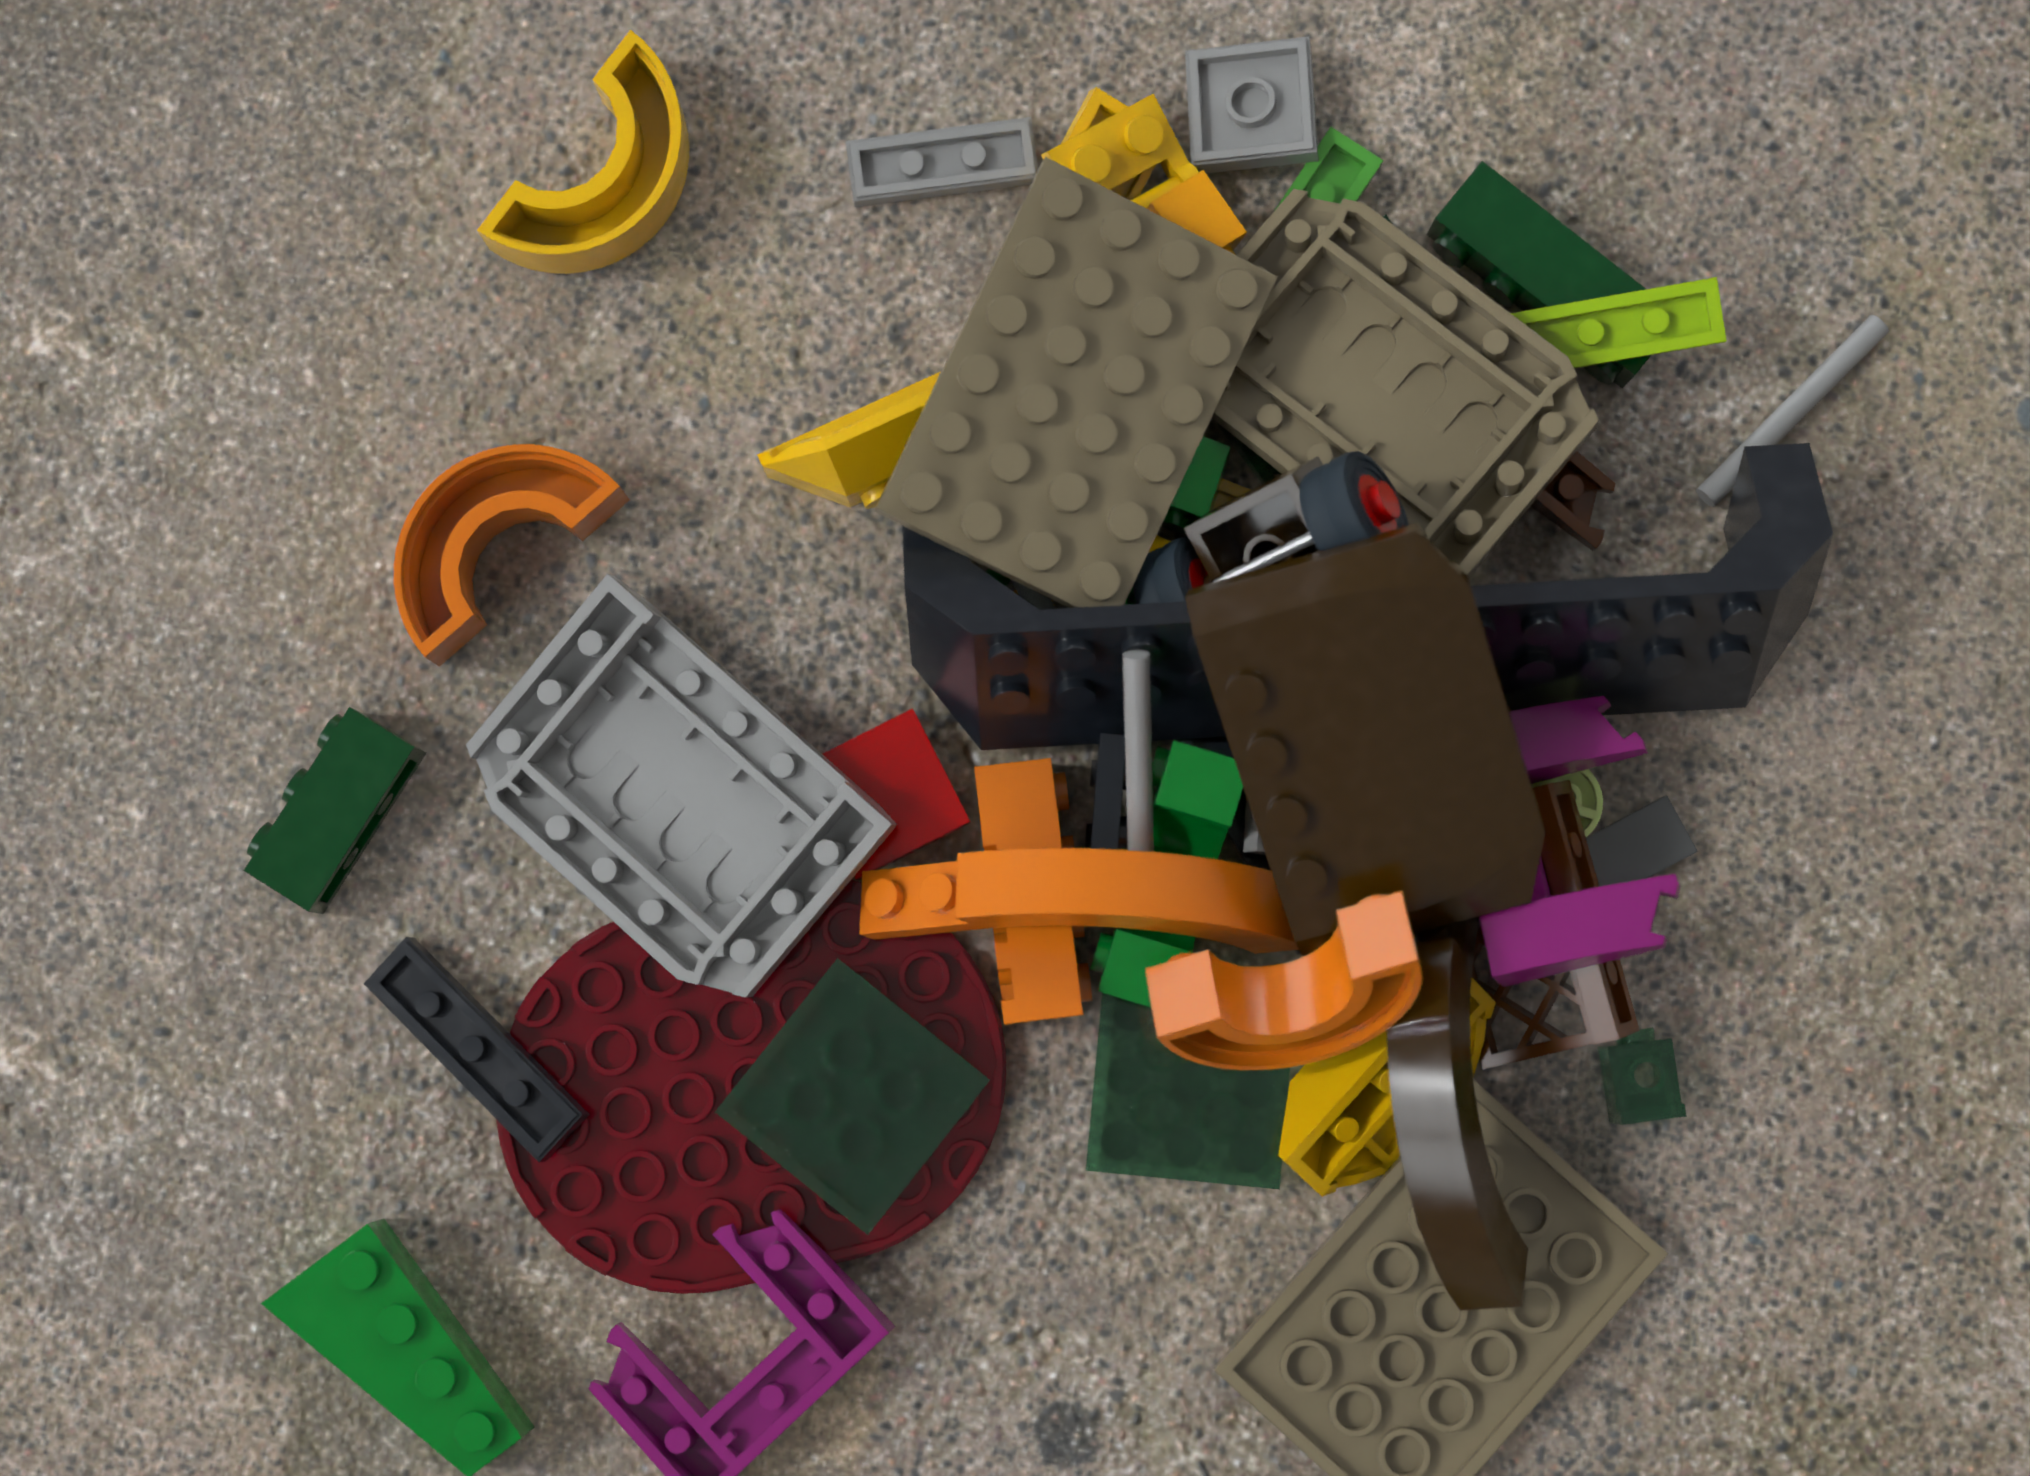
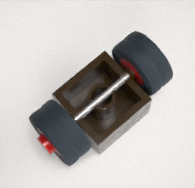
[1133,451,1409,604]

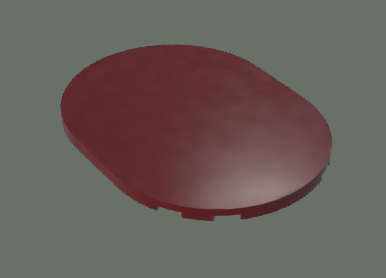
[496,880,1007,1294]

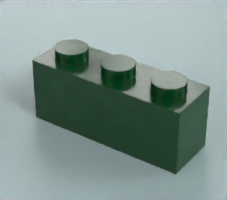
[243,707,427,914]

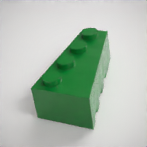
[260,1219,535,1476]

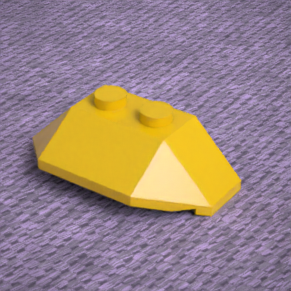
[757,371,941,509]
[1278,978,1496,1197]

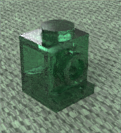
[1598,1027,1687,1125]

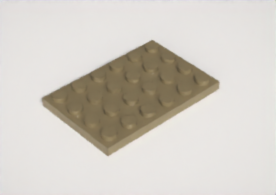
[874,157,1277,608]
[1213,1080,1668,1476]

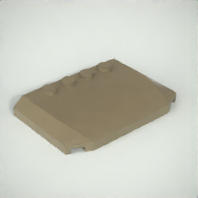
[1211,189,1599,578]

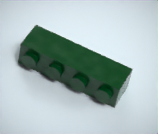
[1427,161,1651,389]

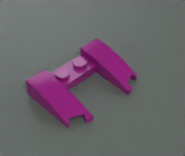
[1479,696,1681,987]
[589,1209,896,1476]

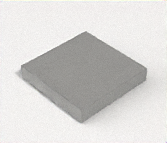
[1185,36,1319,174]

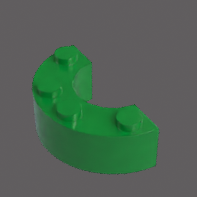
[1090,740,1243,1008]

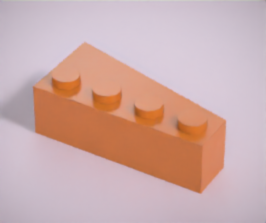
[974,758,1092,1025]

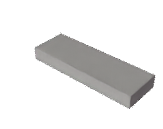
[846,117,1038,207]

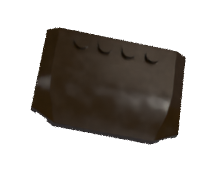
[1185,523,1545,956]

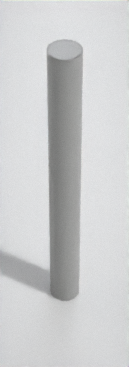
[1696,315,1889,507]
[1123,649,1154,852]

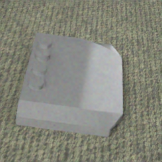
[466,574,897,998]

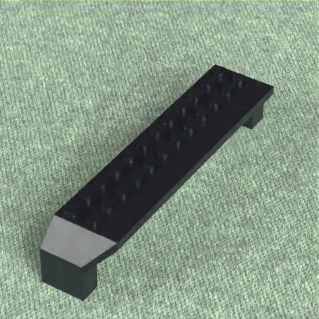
[902,443,1833,750]

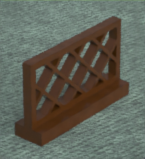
[1472,780,1640,1070]

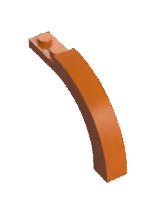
[859,848,1299,954]

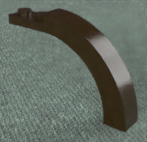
[1387,916,1528,1311]

